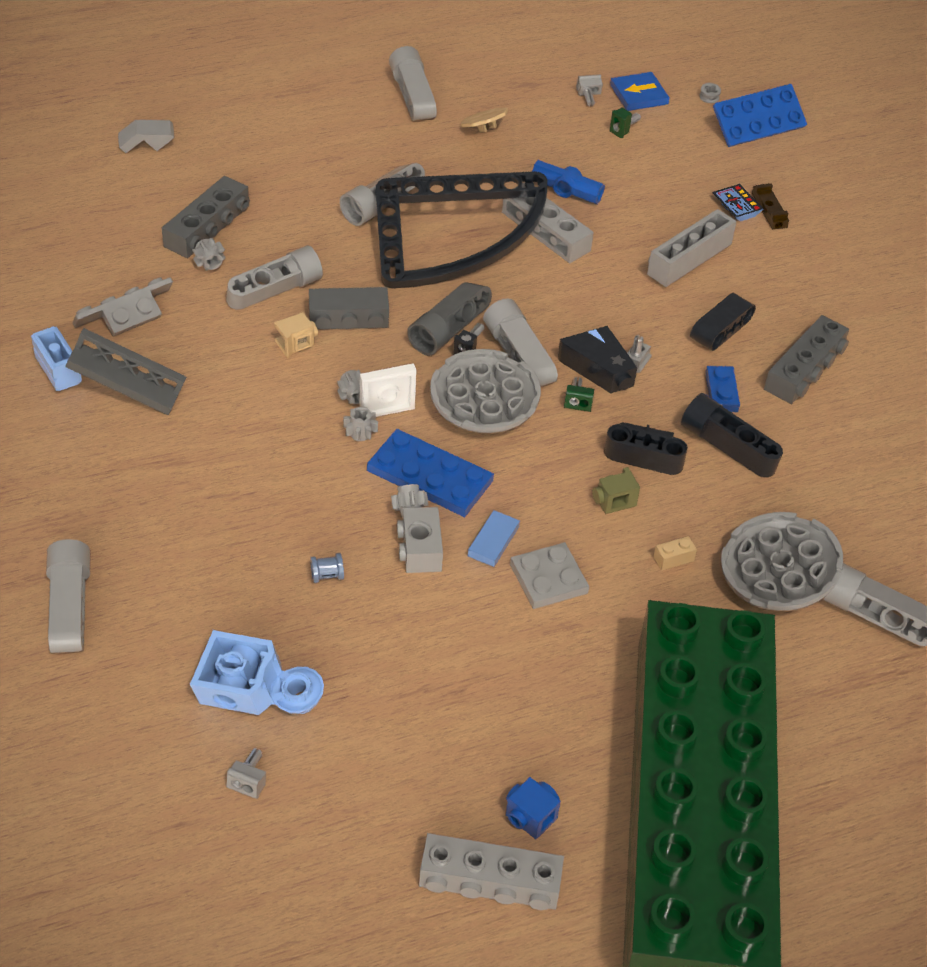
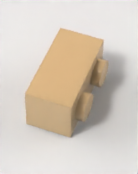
[653,536,697,571]

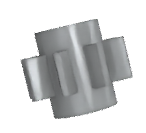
[192,238,225,271]
[337,370,361,404]
[343,407,378,441]
[391,484,429,517]

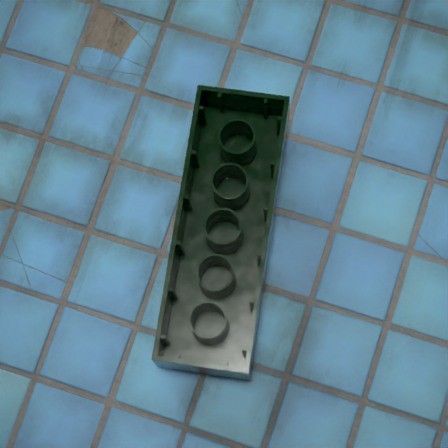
[623,600,781,967]

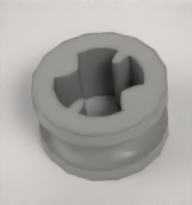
[699,83,721,103]

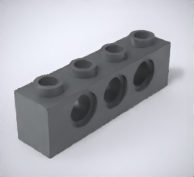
[161,175,250,259]

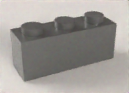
[309,287,389,330]

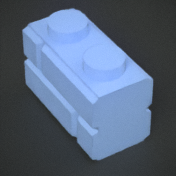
[31,326,82,391]

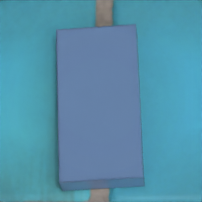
[468,510,520,567]

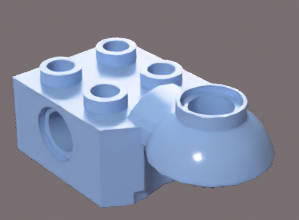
[190,630,324,715]

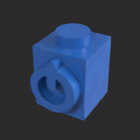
[506,777,561,840]

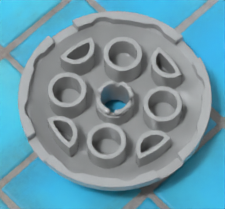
[430,349,541,433]
[721,512,843,611]

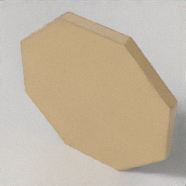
[461,108,508,132]

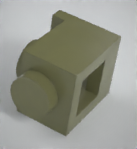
[592,467,640,514]

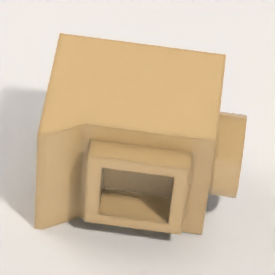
[274,312,318,358]

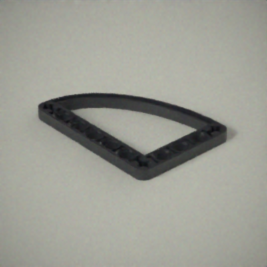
[376,171,547,289]

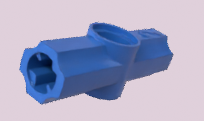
[532,160,605,205]

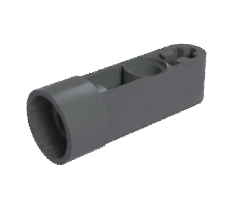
[407,282,492,356]

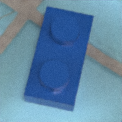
[705,366,740,412]

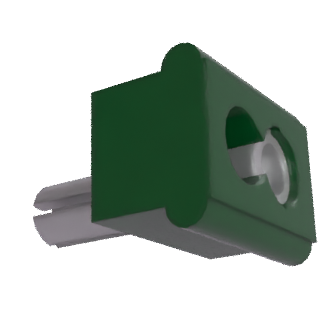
[610,107,641,138]
[564,377,595,412]

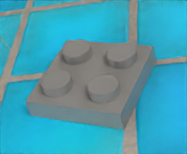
[510,542,589,609]

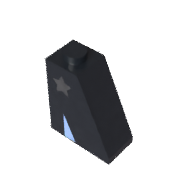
[558,326,637,393]

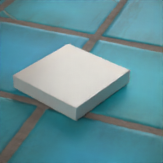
[360,363,416,417]

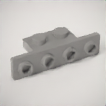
[73,277,173,337]

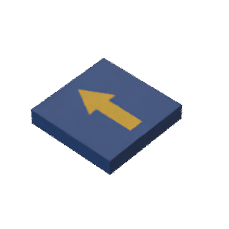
[610,72,670,111]

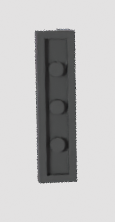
[65,328,187,415]

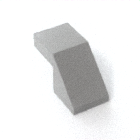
[118,120,175,153]

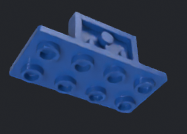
[713,84,807,147]

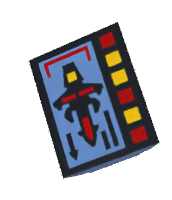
[712,184,764,221]

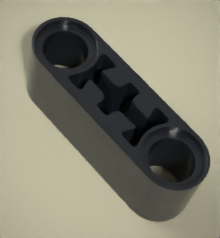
[690,292,756,351]
[604,424,688,475]

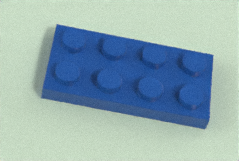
[367,429,494,517]

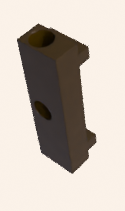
[752,183,789,230]

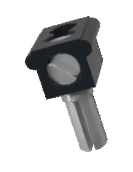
[453,323,484,355]

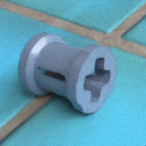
[310,553,344,583]

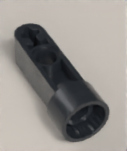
[681,393,783,477]

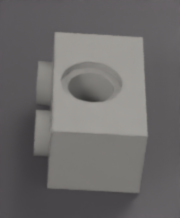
[397,507,443,573]

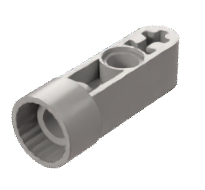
[389,46,437,121]
[339,163,425,226]
[226,245,323,310]
[483,299,558,387]
[46,539,91,653]
[824,563,927,646]

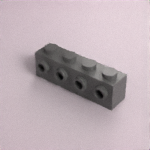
[764,315,849,405]

